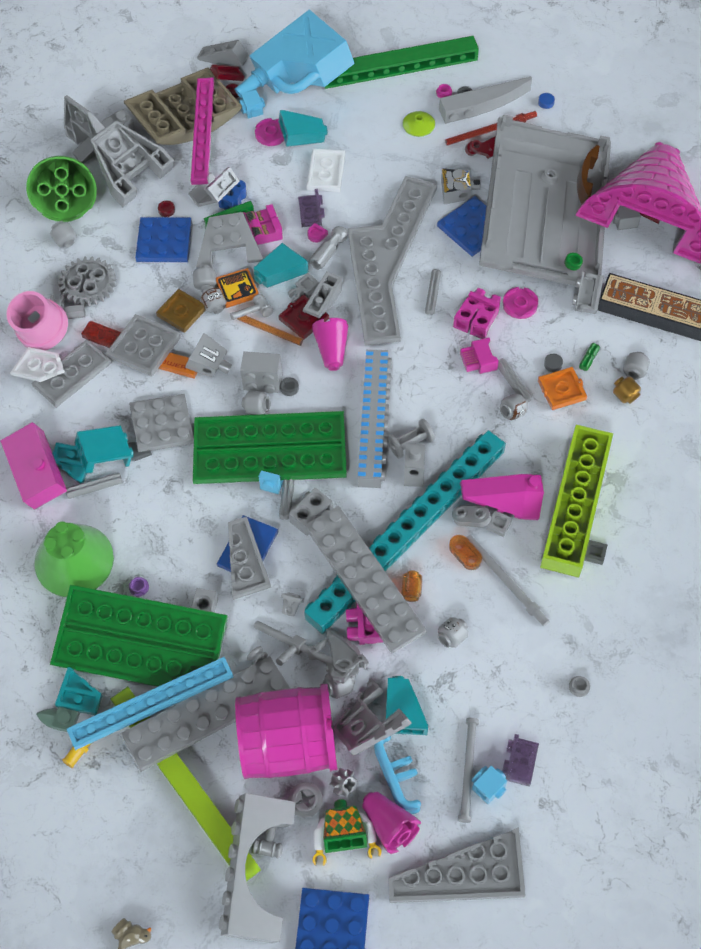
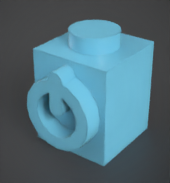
[239,90,265,119]
[472,766,507,804]

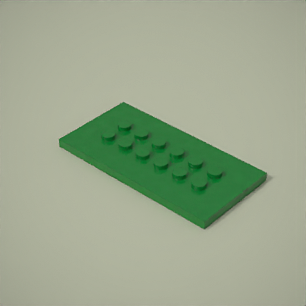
[193,411,347,484]
[50,585,228,687]

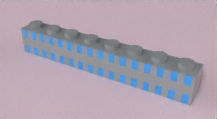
[358,349,392,488]

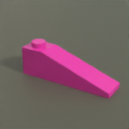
[460,474,544,520]

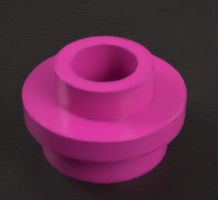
[436,84,452,98]

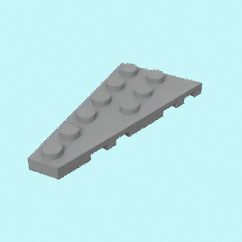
[388,827,525,903]

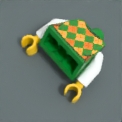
[312,799,381,865]

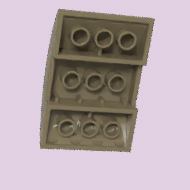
[124,67,242,145]

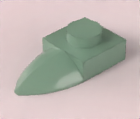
[36,707,80,732]

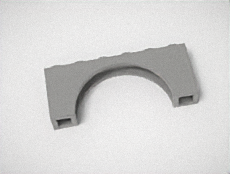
[219,793,296,943]

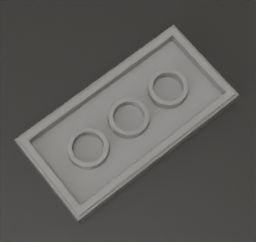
[31,339,112,408]

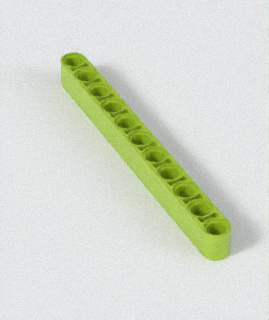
[110,686,261,882]

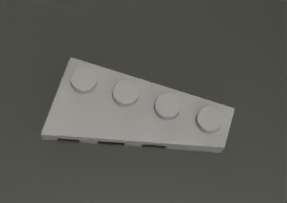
[228,516,271,600]

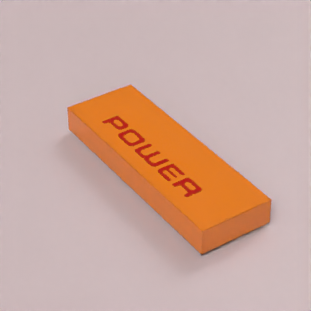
[158,353,198,379]

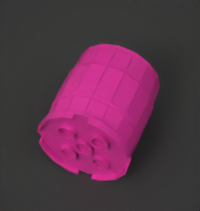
[235,683,337,779]

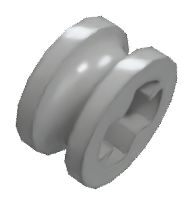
[247,646,268,665]

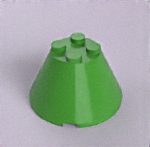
[26,156,97,222]
[34,521,114,597]

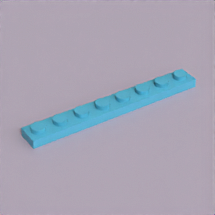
[67,657,233,750]

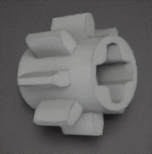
[329,768,358,797]

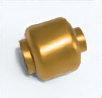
[613,376,641,404]

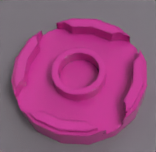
[255,118,284,146]
[503,287,538,319]

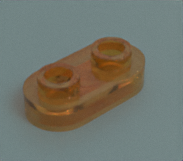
[449,535,482,570]

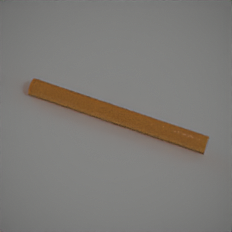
[237,316,303,346]

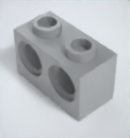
[289,488,333,536]

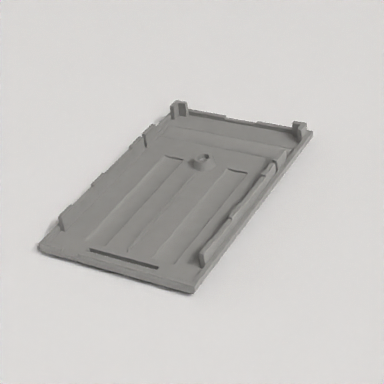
[479,115,611,286]

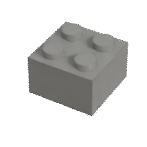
[240,351,283,393]

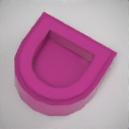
[307,223,328,243]

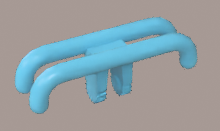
[374,736,421,814]

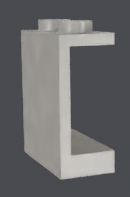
[188,167,240,207]

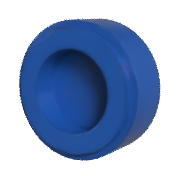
[538,93,555,109]

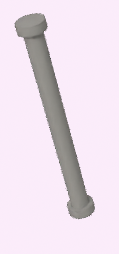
[458,718,479,823]

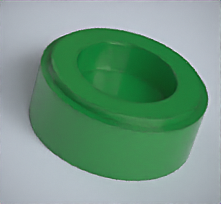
[564,252,583,271]

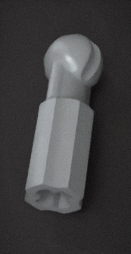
[309,226,348,270]

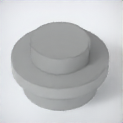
[569,676,590,697]

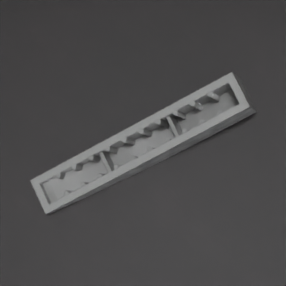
[439,76,532,124]

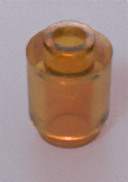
[401,570,423,602]

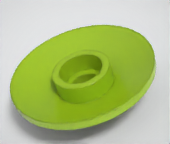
[403,111,435,137]

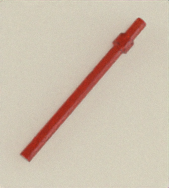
[445,111,537,146]

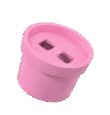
[7,291,68,350]

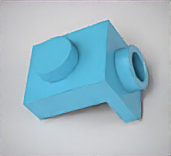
[259,470,284,494]

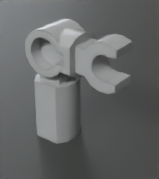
[50,294,85,319]

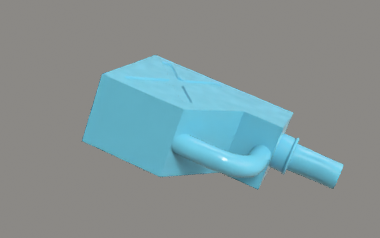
[235,10,355,98]

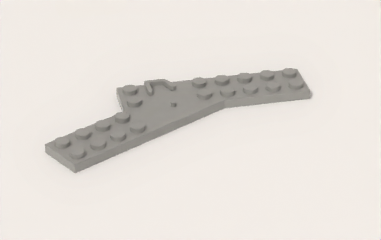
[348,176,437,345]

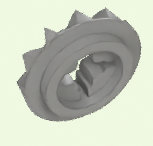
[288,782,323,818]

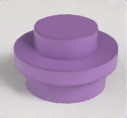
[129,577,149,597]

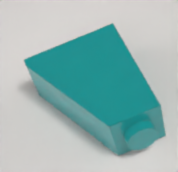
[278,110,328,147]
[253,243,309,288]
[386,676,428,736]

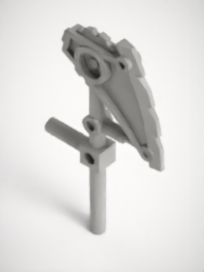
[254,621,369,684]

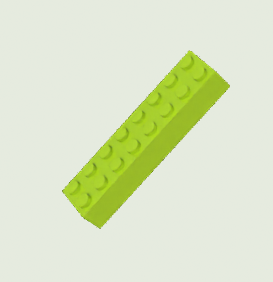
[540,425,614,578]

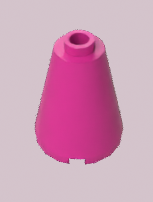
[312,318,348,371]
[362,792,421,854]

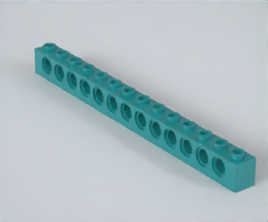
[304,430,506,635]

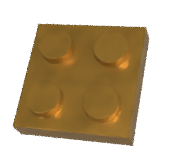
[156,289,206,333]

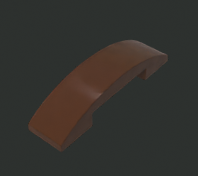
[577,145,600,205]

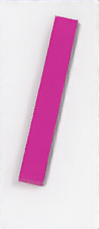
[190,78,214,185]

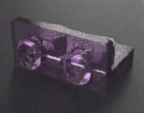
[298,189,325,227]
[502,734,539,787]

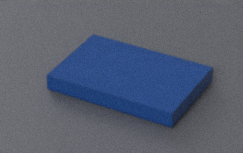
[217,515,278,572]

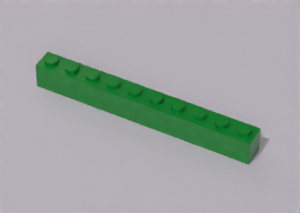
[324,35,479,89]

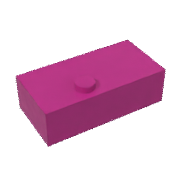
[0,422,67,510]

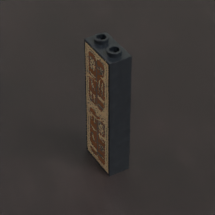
[597,273,701,341]

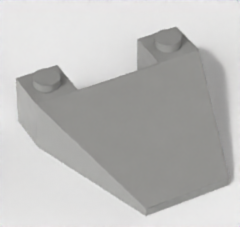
[64,95,105,144]
[90,121,174,207]

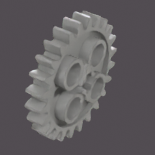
[58,256,116,307]

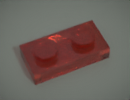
[81,321,121,348]

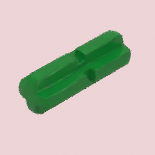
[579,343,600,371]

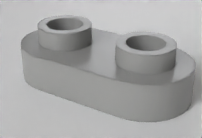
[452,505,491,527]

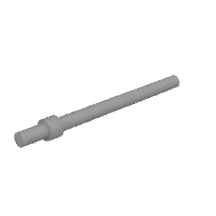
[465,535,550,626]

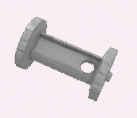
[387,419,435,459]

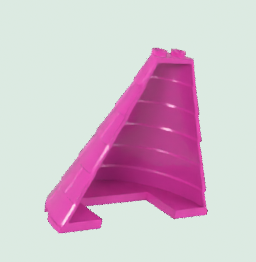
[575,142,701,264]

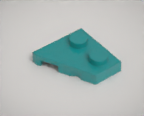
[52,442,87,484]
[55,667,103,716]

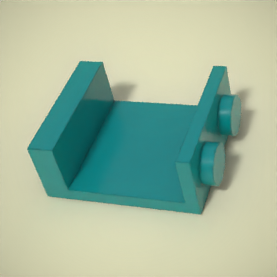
[74,425,133,474]

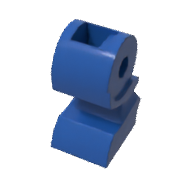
[218,180,247,210]

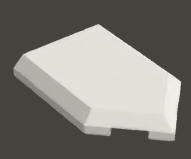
[10,347,65,382]

